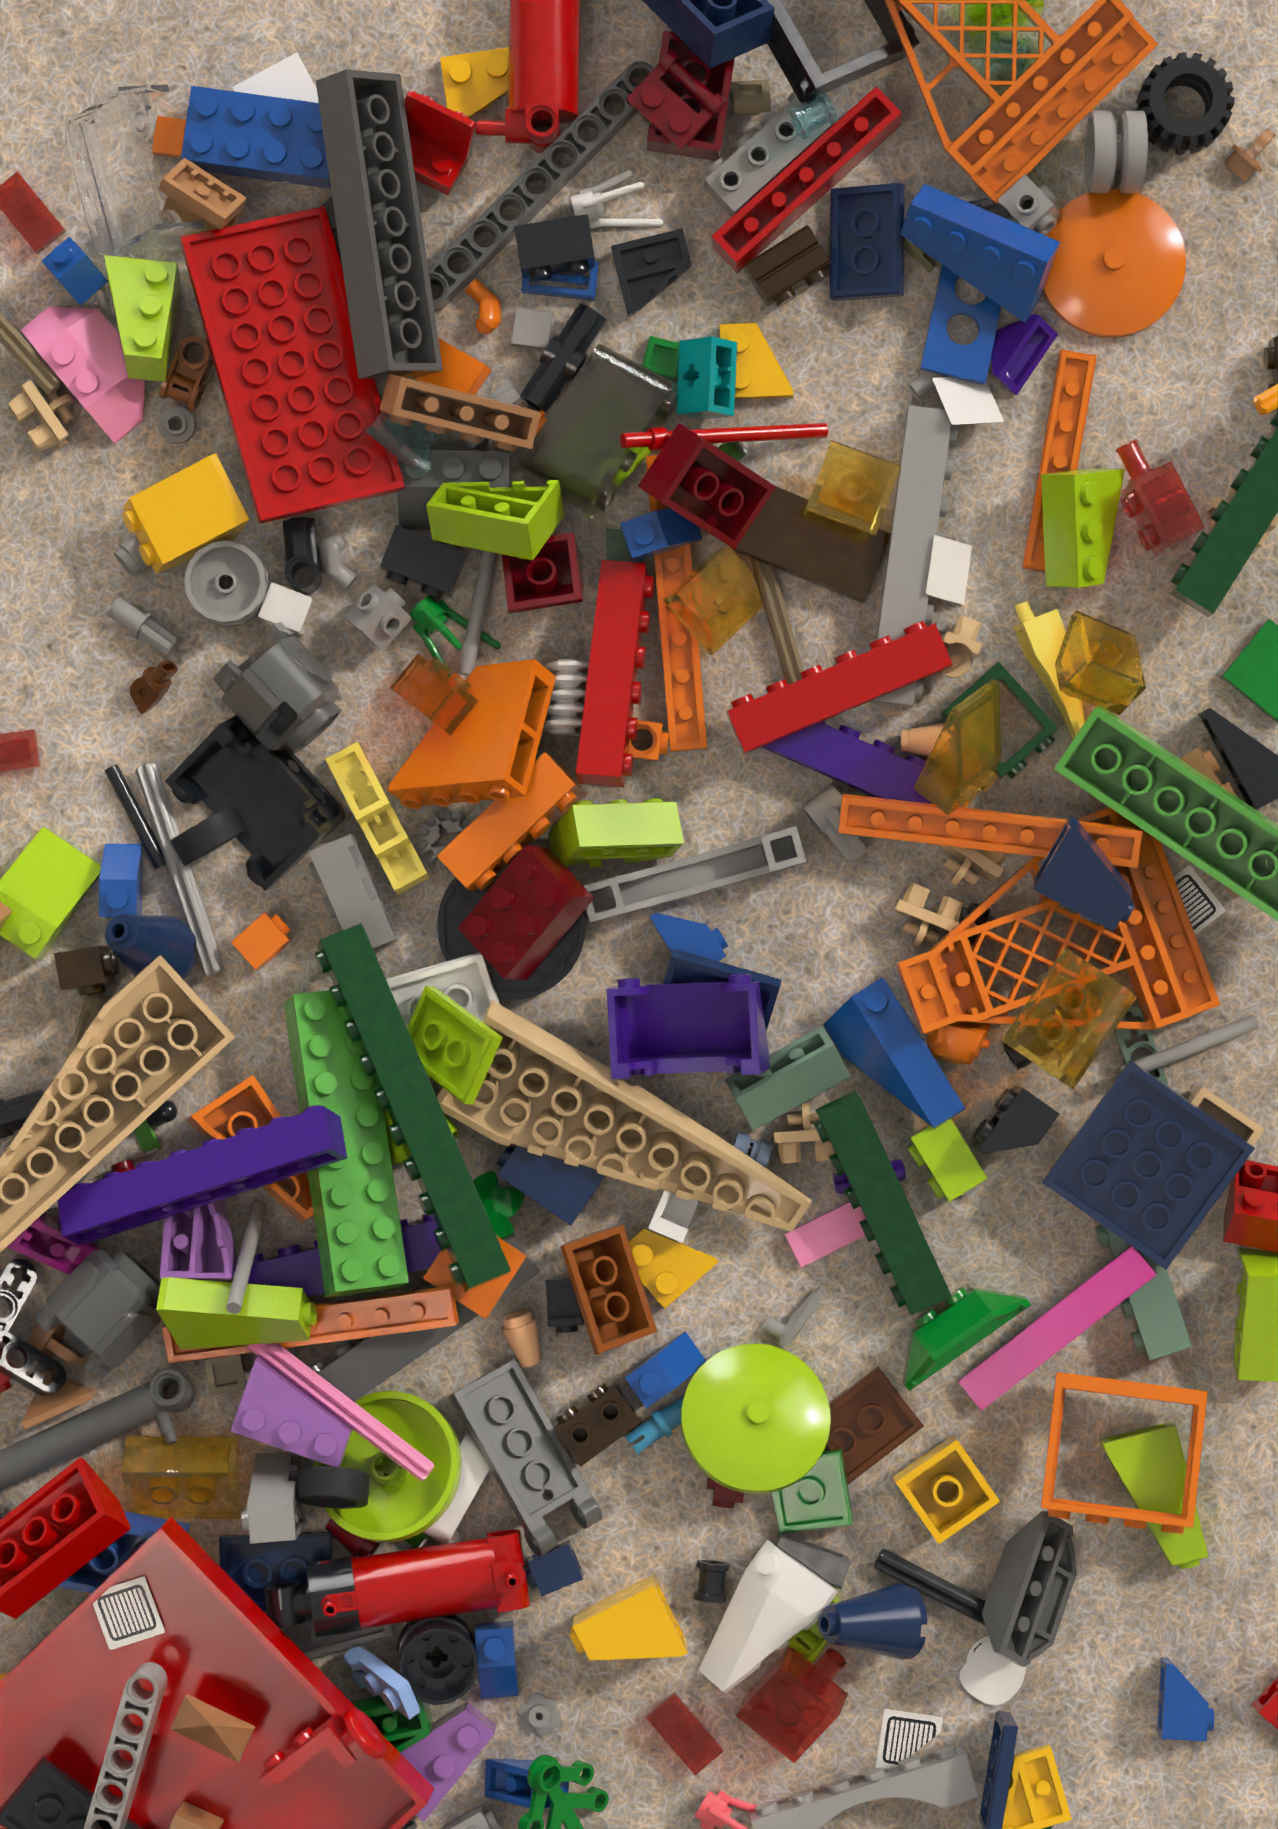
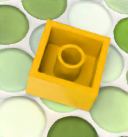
[893,1434,1000,1544]

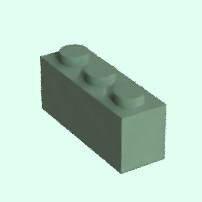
[725,1026,851,1130]

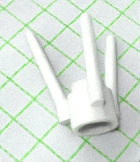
[571,170,663,230]

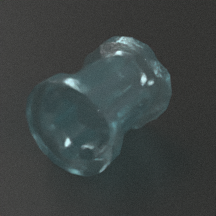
[990,32,1030,72]
[789,92,838,140]

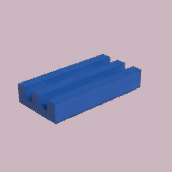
[521,262,599,301]

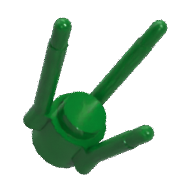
[409,595,501,682]

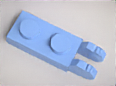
[344,1646,420,1720]

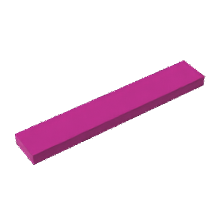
[958,1246,1157,1411]

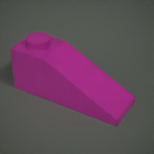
[7,1211,100,1275]

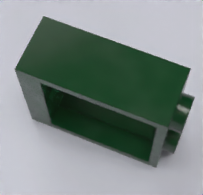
[940,661,1058,780]

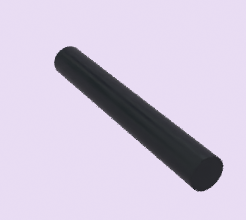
[104,764,166,870]

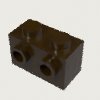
[54,945,120,995]
[554,1382,641,1467]

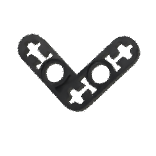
[0,1259,66,1396]

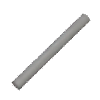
[458,550,497,676]
[1118,1015,1258,1074]
[226,1201,266,1314]

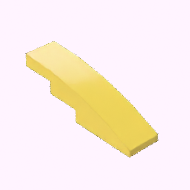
[325,741,430,895]

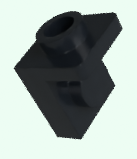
[545,1278,585,1333]

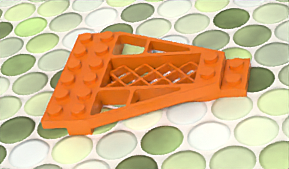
[884,0,1158,205]
[895,807,1221,1034]

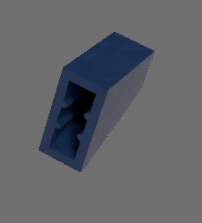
[1034,815,1135,931]
[496,1146,605,1226]

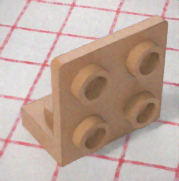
[158,158,247,234]

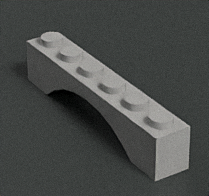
[584,826,806,924]
[749,1745,980,1829]

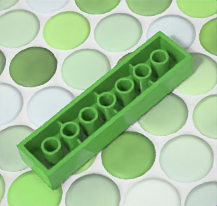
[1054,705,1278,921]
[284,990,409,1298]

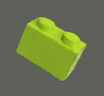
[907,1119,988,1202]

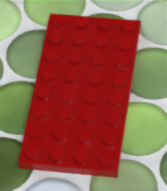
[180,206,405,524]

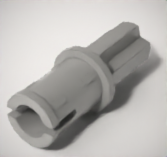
[107,597,178,655]

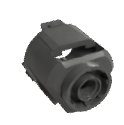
[213,622,342,754]
[34,1247,162,1380]

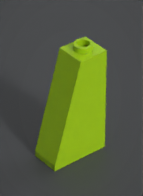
[156,1277,317,1350]
[1099,1422,1209,1569]

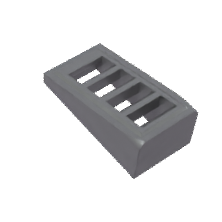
[776,1533,850,1590]

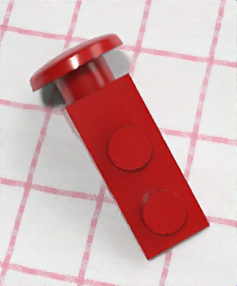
[258,1708,386,1787]

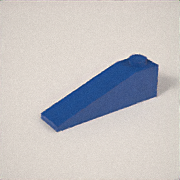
[823,977,965,1129]

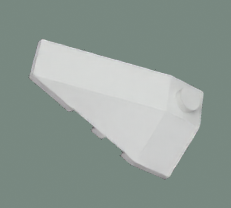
[699,1540,838,1693]

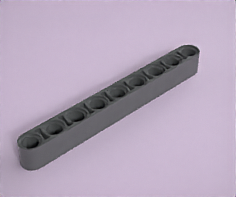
[428,61,654,312]

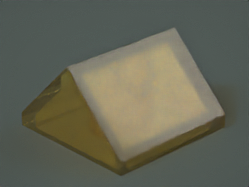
[806,440,901,535]

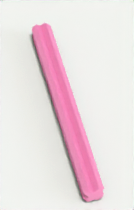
[247,1343,434,1481]

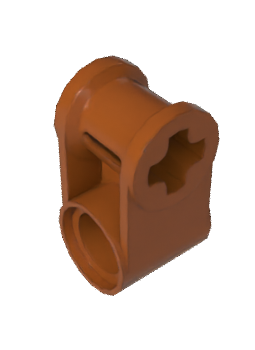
[159,336,214,411]

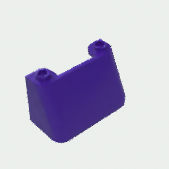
[606,974,770,1079]

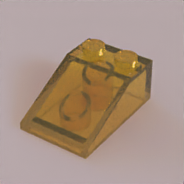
[913,679,1002,815]

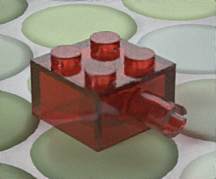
[1115,439,1205,557]
[736,1647,848,1763]

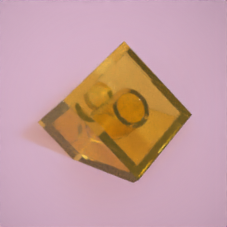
[663,545,763,655]
[1055,610,1146,715]

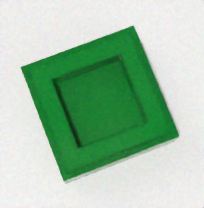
[640,336,679,382]

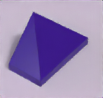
[991,313,1058,395]

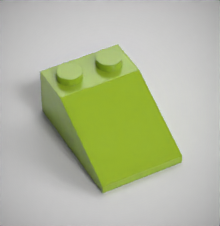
[0,826,101,960]

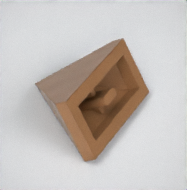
[22,1371,98,1430]
[170,1694,255,1762]

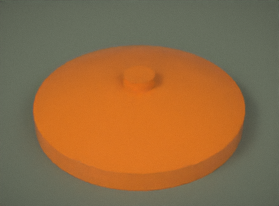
[1042,188,1186,338]

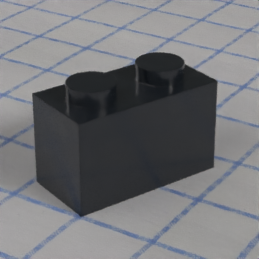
[514,214,595,281]
[380,525,467,600]

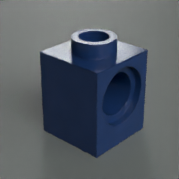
[524,1540,584,1597]

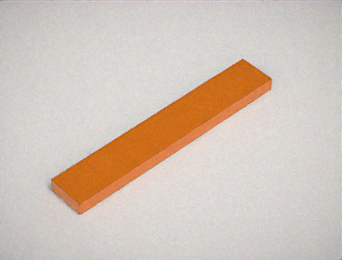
[1022,349,1097,572]

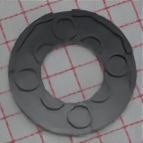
[437,864,586,999]

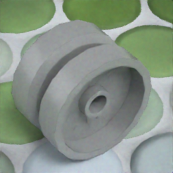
[1085,110,1148,194]
[184,540,270,627]

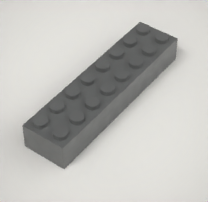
[316,69,443,379]

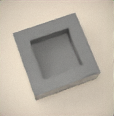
[511,307,553,350]

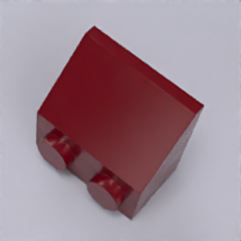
[502,532,584,614]

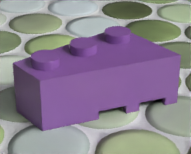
[159,1199,238,1282]
[231,1356,353,1467]
[400,1701,496,1821]

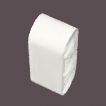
[423,1433,490,1544]

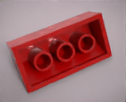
[0,1457,131,1619]

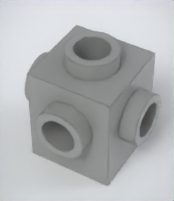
[998,174,1061,235]
[344,583,412,651]

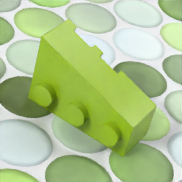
[1041,468,1125,588]
[426,480,565,560]
[548,798,684,869]
[1233,1248,1278,1382]

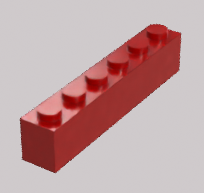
[711,86,902,274]
[576,560,654,788]
[726,621,953,754]

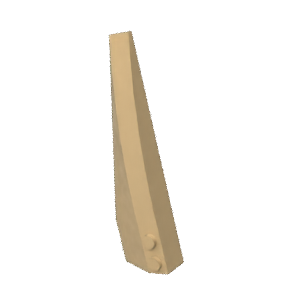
[0,955,235,1253]
[436,1000,812,1232]

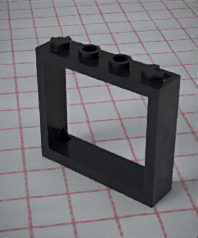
[767,0,920,104]

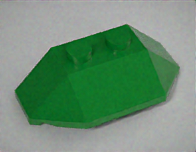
[903,1287,1031,1392]

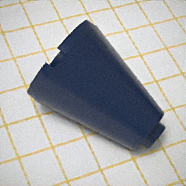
[105,914,197,980]
[818,1583,927,1660]

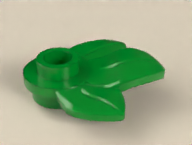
[473,1171,524,1239]

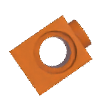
[628,720,669,762]
[231,912,292,970]

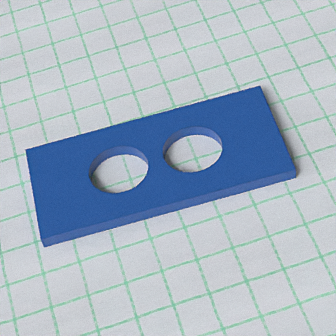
[920,265,1001,384]

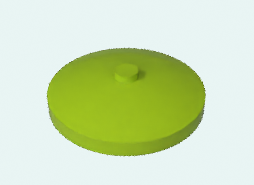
[680,1344,831,1494]
[313,1391,462,1543]

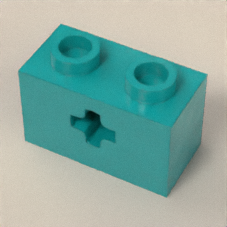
[676,336,737,420]

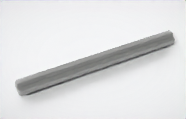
[136,763,224,976]

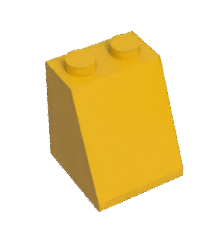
[122,453,250,574]
[569,1574,688,1661]

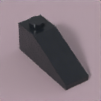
[1198,708,1278,810]

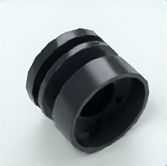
[396,1614,478,1705]

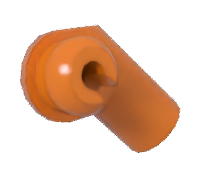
[465,278,501,335]

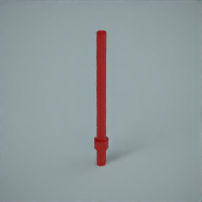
[620,423,828,451]

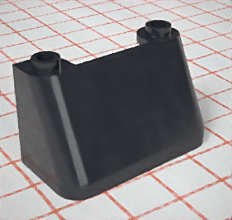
[165,715,345,891]

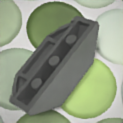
[982,1511,1077,1667]

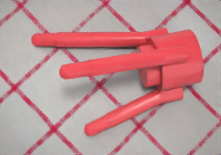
[694,1790,757,1829]

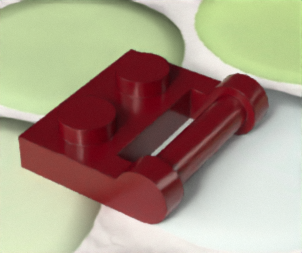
[626,50,727,152]

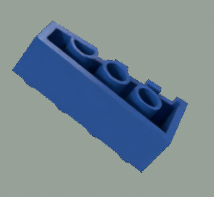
[900,184,1060,323]

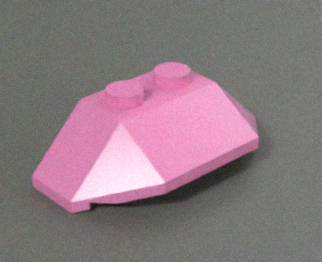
[20,307,146,444]

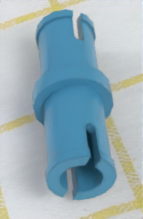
[624,1393,685,1455]

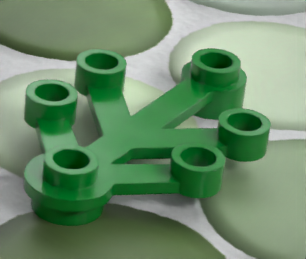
[518,1754,609,1829]

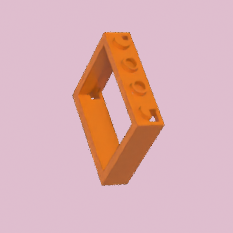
[1040,1372,1208,1534]

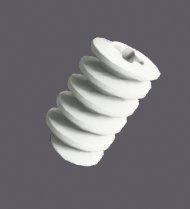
[543,659,589,738]

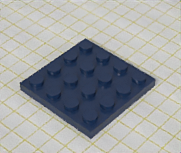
[1042,1060,1255,1269]

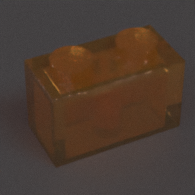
[390,653,478,736]

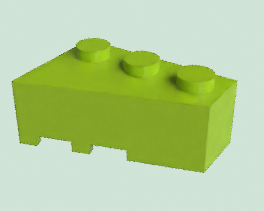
[104,255,181,382]

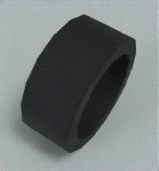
[170,806,245,866]
[296,1466,370,1509]

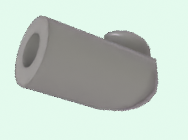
[318,534,358,590]

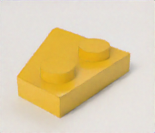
[440,47,509,118]
[719,323,794,400]
[629,1228,719,1309]
[1002,1744,1072,1829]

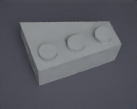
[308,834,398,950]
[241,1451,306,1544]

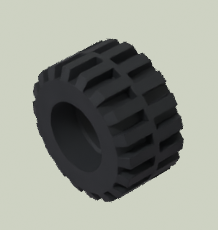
[1136,52,1235,155]

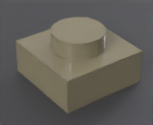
[731,80,771,116]
[203,1354,247,1396]

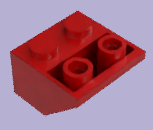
[1223,1160,1278,1253]

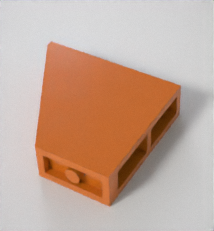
[387,659,556,809]

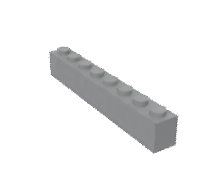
[868,405,958,708]

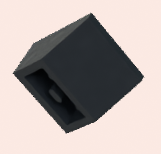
[972,1086,1060,1154]

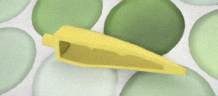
[1013,601,1085,740]

